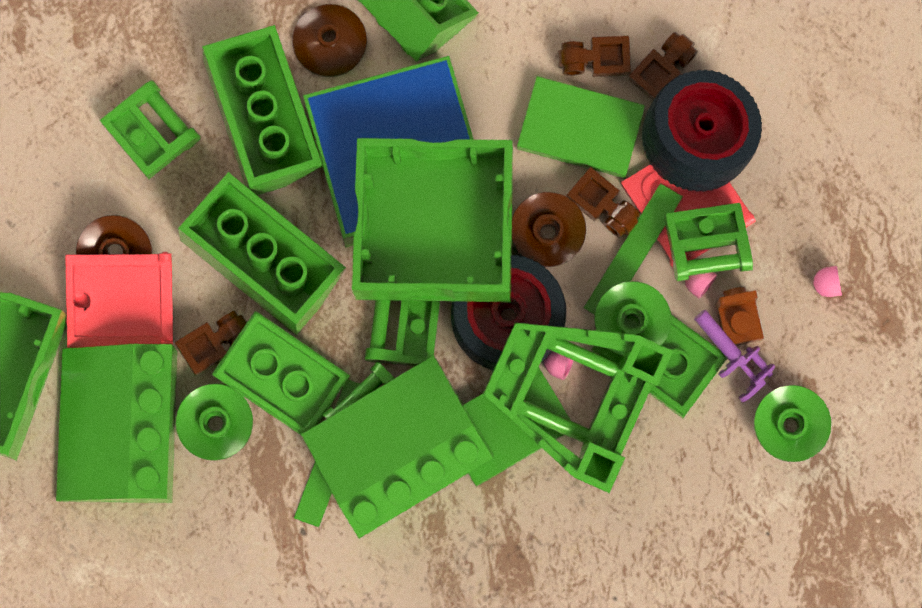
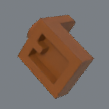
[715,287,764,346]

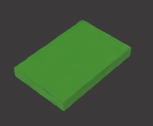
[517,76,645,178]
[211,311,350,436]
[591,315,727,419]
[464,367,571,487]

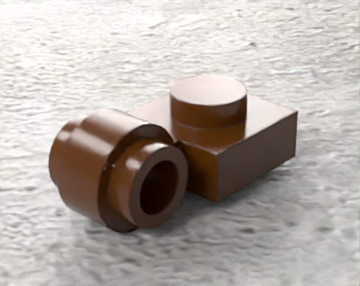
[628,32,698,101]
[558,36,631,77]
[566,167,640,238]
[175,310,247,376]

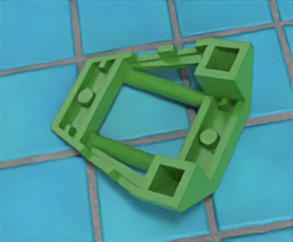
[483,322,673,493]

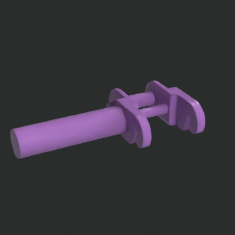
[694,310,775,402]

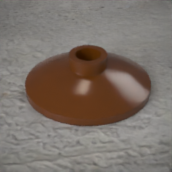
[293,4,367,77]
[512,192,586,267]
[76,215,153,254]

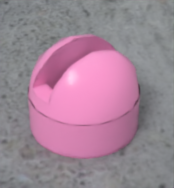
[813,266,842,297]
[685,272,718,299]
[544,351,574,380]

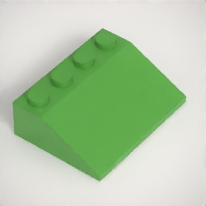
[56,344,178,503]
[301,355,494,539]

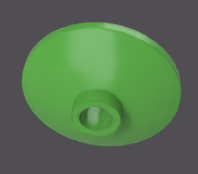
[594,281,672,356]
[176,384,253,461]
[754,385,831,462]

